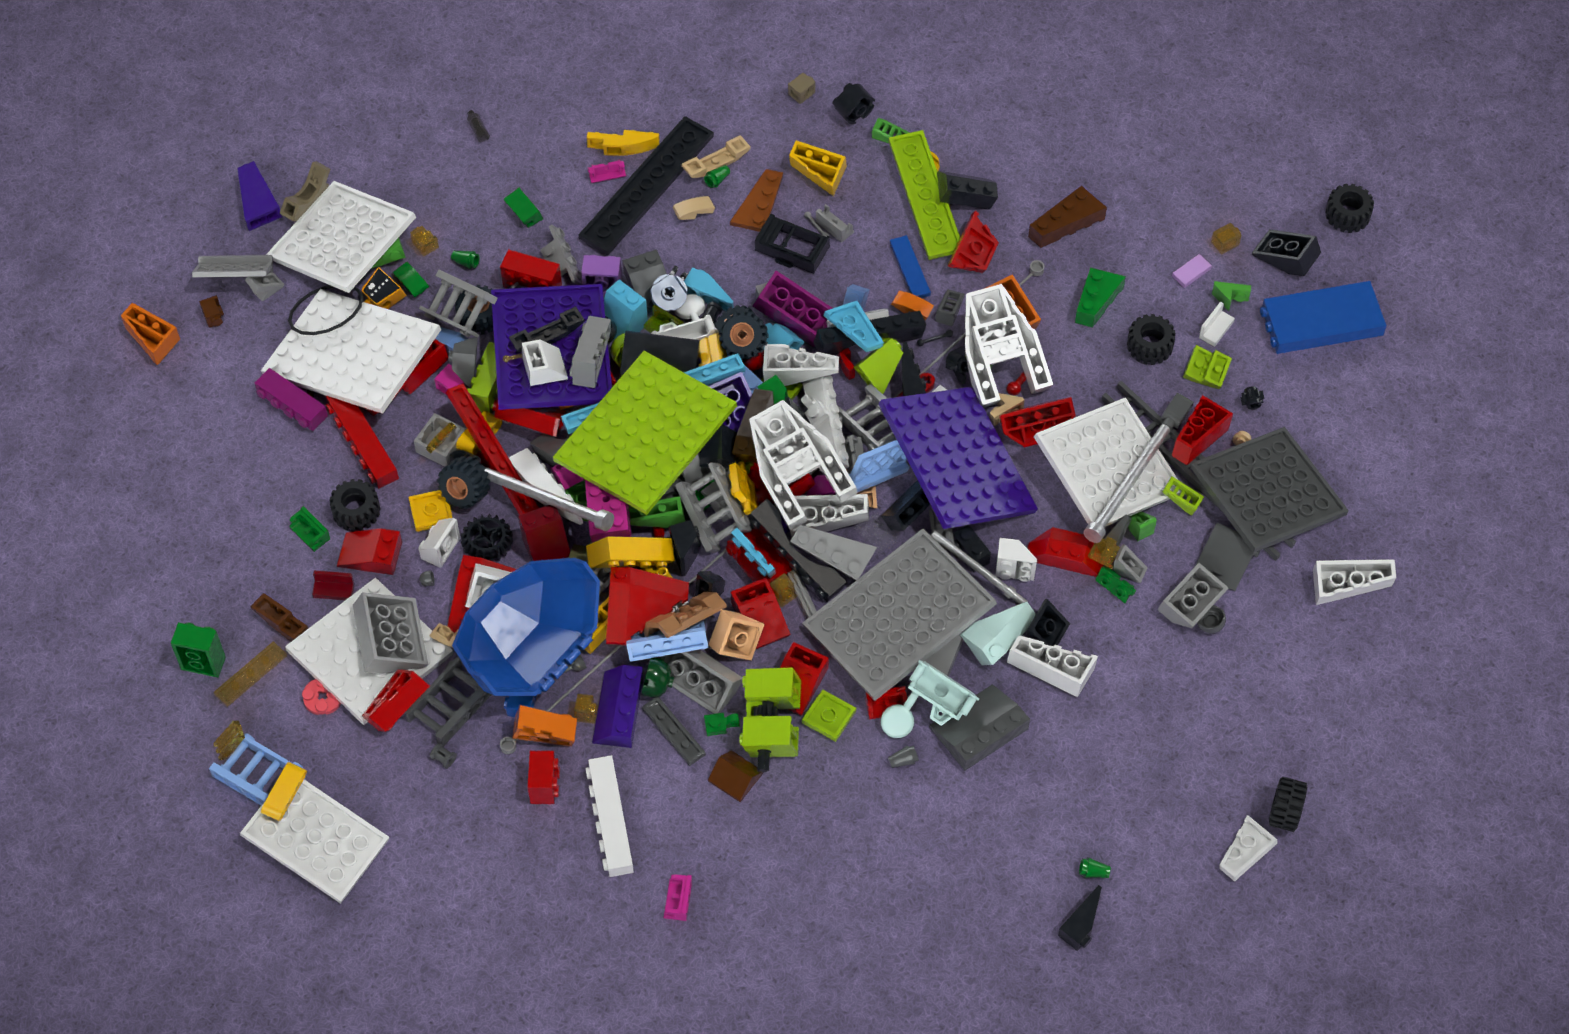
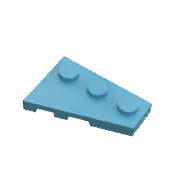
[731,528,776,578]

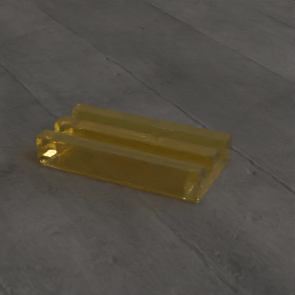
[426,422,456,453]
[213,721,245,760]

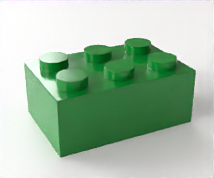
[171,622,226,678]

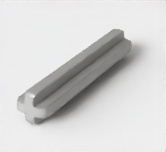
[787,570,817,618]

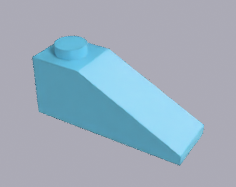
[684,267,734,311]

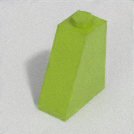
[854,338,903,394]

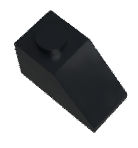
[694,571,725,597]

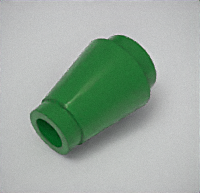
[704,165,730,188]
[451,250,480,269]
[1079,858,1111,878]

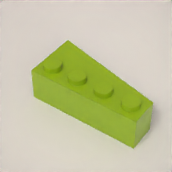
[467,342,498,414]

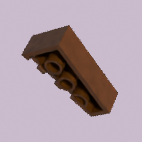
[1028,186,1107,248]

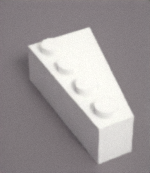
[790,494,869,537]
[1313,560,1396,605]
[1007,635,1098,697]

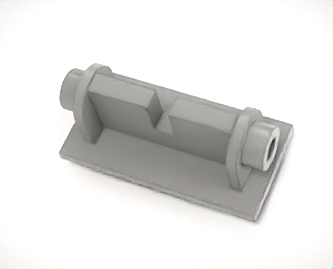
[845,435,864,474]

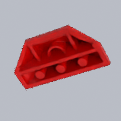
[999,397,1076,447]
[1027,527,1104,577]

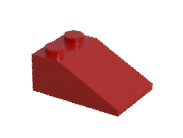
[337,528,402,575]

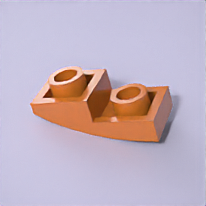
[891,291,934,320]

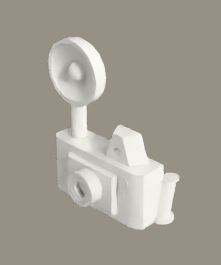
[651,294,719,340]

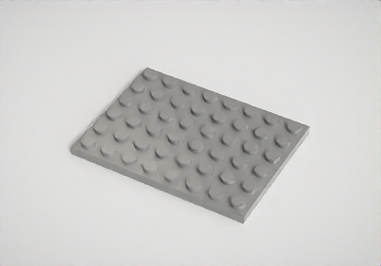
[803,529,997,701]

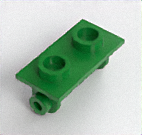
[1096,566,1136,603]

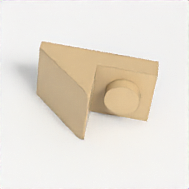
[989,393,1025,426]

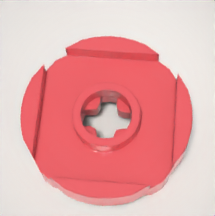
[302,679,341,715]

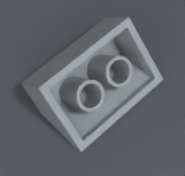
[1158,563,1229,628]

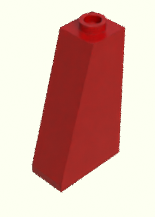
[492,399,567,437]

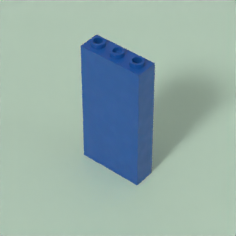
[1260,281,1387,354]

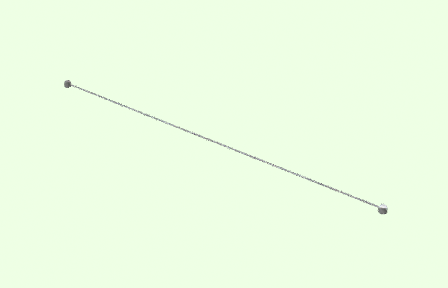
[500,260,1045,754]

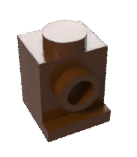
[199,295,224,328]

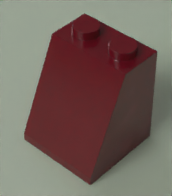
[518,505,570,561]

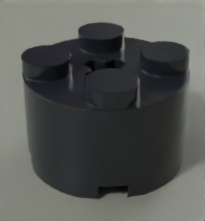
[832,83,875,125]

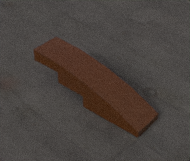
[250,593,309,642]

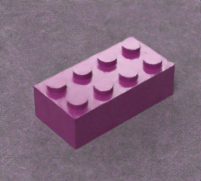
[752,271,833,347]

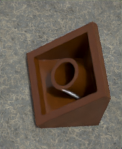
[708,750,764,802]

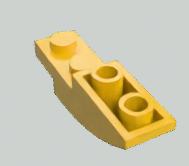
[587,130,660,156]

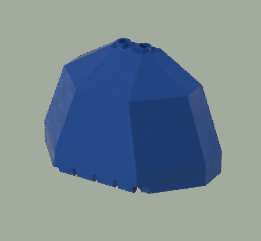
[452,558,600,696]

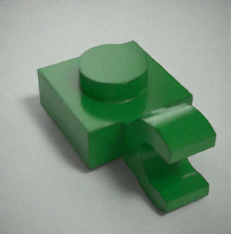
[704,712,740,736]

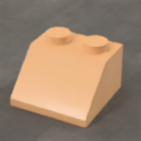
[708,609,764,661]

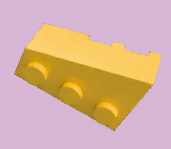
[789,140,847,196]

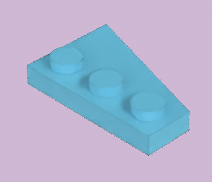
[823,301,884,353]

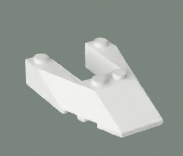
[965,284,1053,408]
[749,400,858,531]

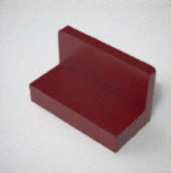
[312,570,355,600]

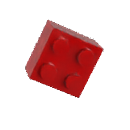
[528,750,560,804]

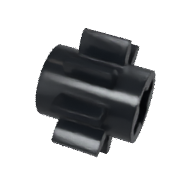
[1240,386,1265,410]

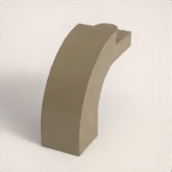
[280,161,331,222]

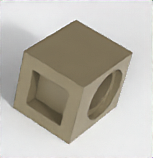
[788,72,815,104]

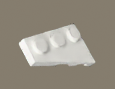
[1220,815,1277,881]

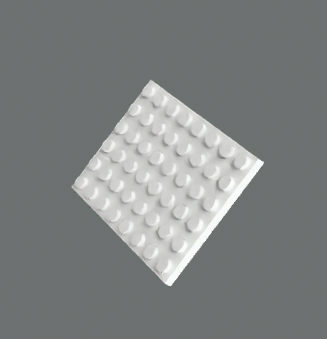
[261,289,441,414]

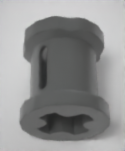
[430,743,457,769]

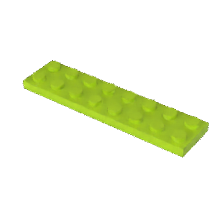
[888,130,960,260]

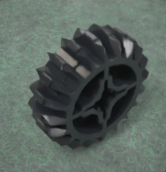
[461,513,513,561]

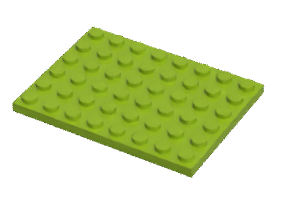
[553,351,737,515]

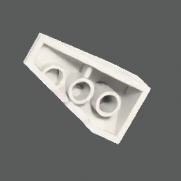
[763,344,839,386]

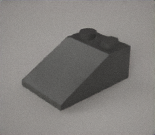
[622,249,667,313]

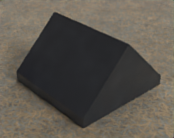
[699,424,738,468]
[1026,599,1070,646]

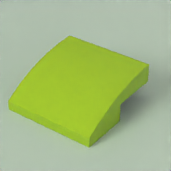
[1183,345,1232,389]

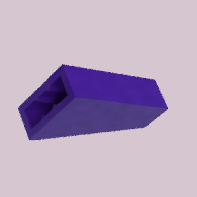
[237,161,282,231]

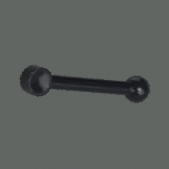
[917,330,953,346]

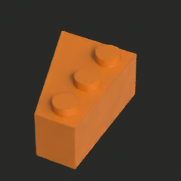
[121,303,180,365]
[513,705,577,746]

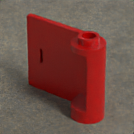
[726,529,792,583]

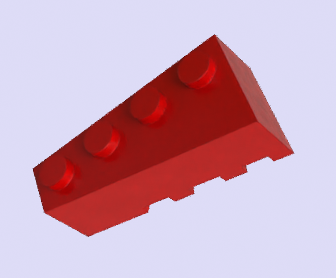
[1172,395,1233,465]

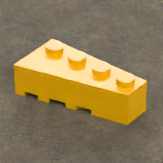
[586,537,675,569]

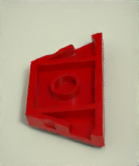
[948,210,999,273]

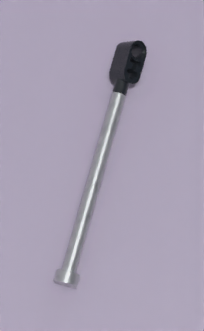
[450,450,614,531]

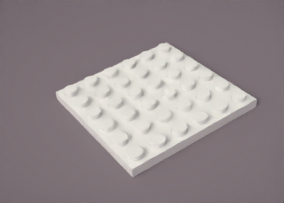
[266,181,416,293]
[1034,397,1182,526]
[285,578,453,725]

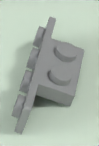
[540,224,583,285]

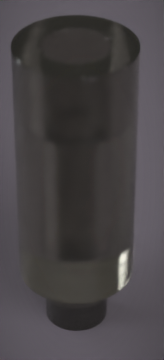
[467,110,490,142]

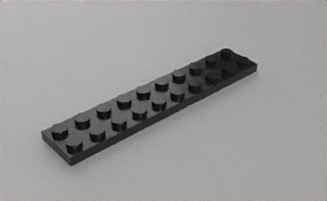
[578,116,714,256]

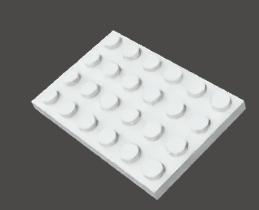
[240,780,389,904]

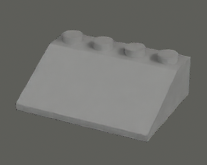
[353,592,428,674]

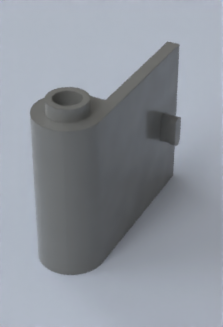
[1195,523,1261,591]

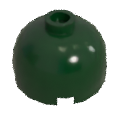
[641,657,674,697]

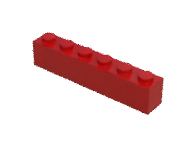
[325,396,399,489]

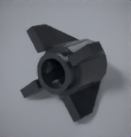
[946,346,969,384]

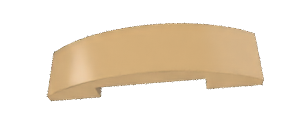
[682,135,751,178]

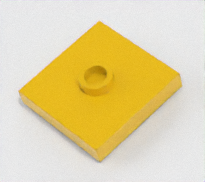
[408,490,453,532]

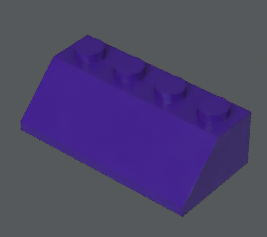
[592,665,644,748]

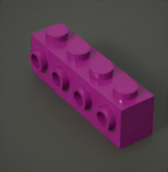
[254,368,328,431]

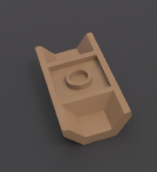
[644,592,727,638]

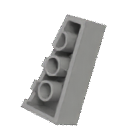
[570,316,611,388]
[790,525,877,581]

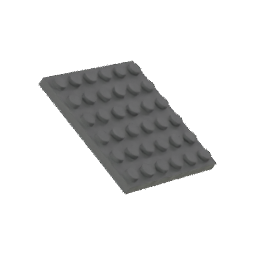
[1190,427,1349,553]

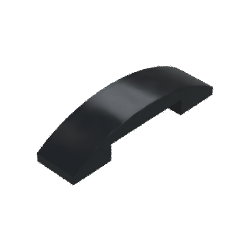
[509,307,585,352]

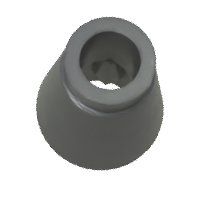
[888,745,919,768]

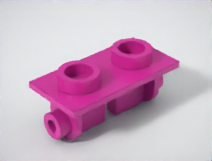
[588,159,626,183]

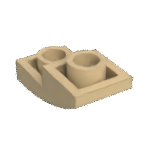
[673,196,715,220]
[429,623,459,647]

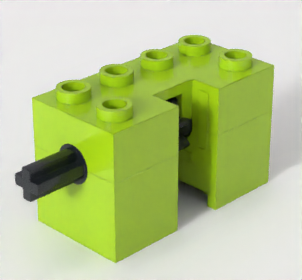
[739,668,801,773]

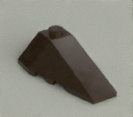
[732,389,774,463]

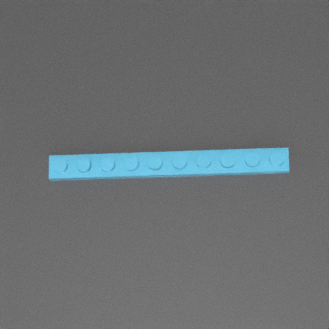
[561,353,745,434]

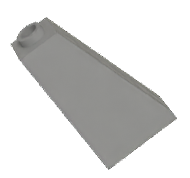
[913,627,968,677]

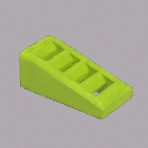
[1162,476,1204,516]

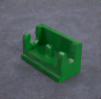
[503,188,543,228]
[289,506,330,552]

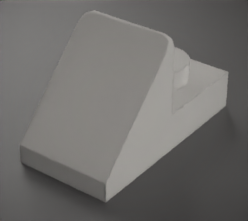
[245,273,284,301]

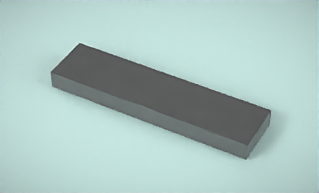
[642,697,706,766]

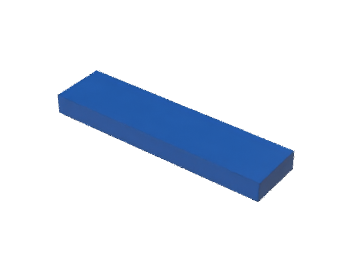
[890,235,931,298]

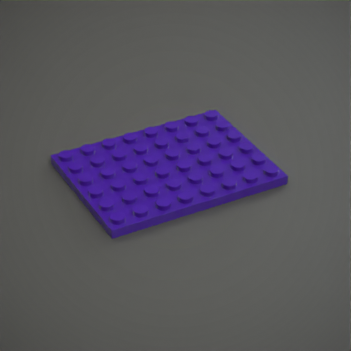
[491,284,612,410]
[878,387,1038,529]

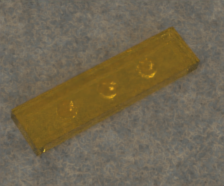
[214,641,287,707]

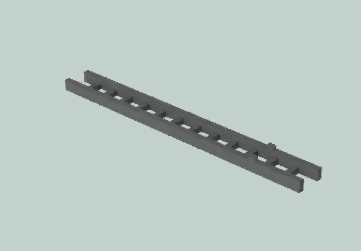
[1102,381,1296,561]

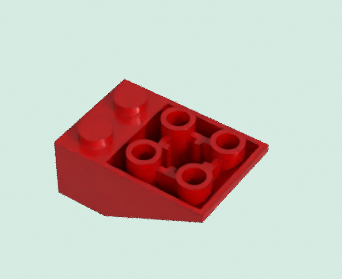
[730,578,791,649]
[780,642,829,716]

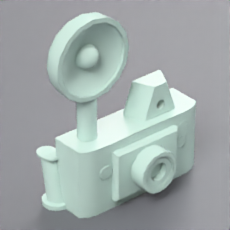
[881,660,979,738]

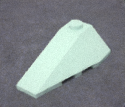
[960,602,1036,665]

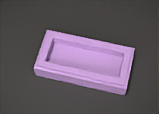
[1172,254,1212,288]

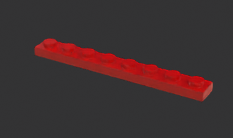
[446,383,539,515]

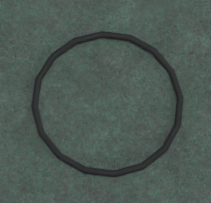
[288,285,363,335]

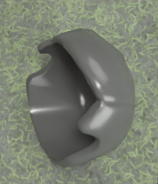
[1197,605,1226,634]

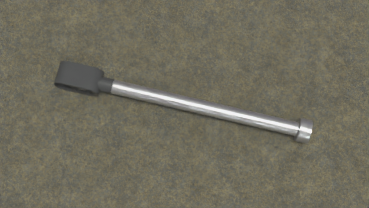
[1084,393,1194,543]

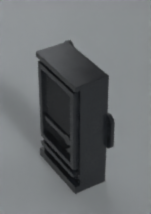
[755,214,830,274]

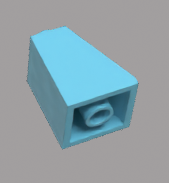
[604,280,648,339]

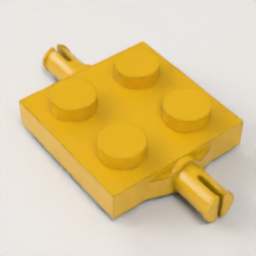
[728,462,758,515]

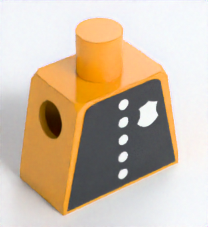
[361,267,407,309]

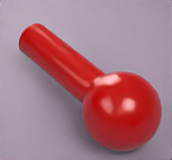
[1006,372,1026,396]

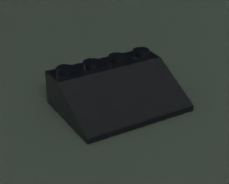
[620,331,700,378]

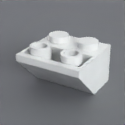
[522,340,568,386]
[995,538,1037,582]

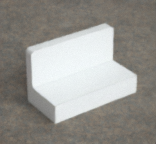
[1199,302,1235,347]

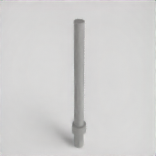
[930,530,1027,604]

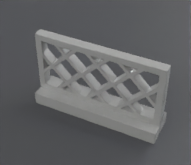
[192,255,274,277]

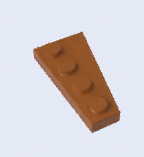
[730,169,783,232]

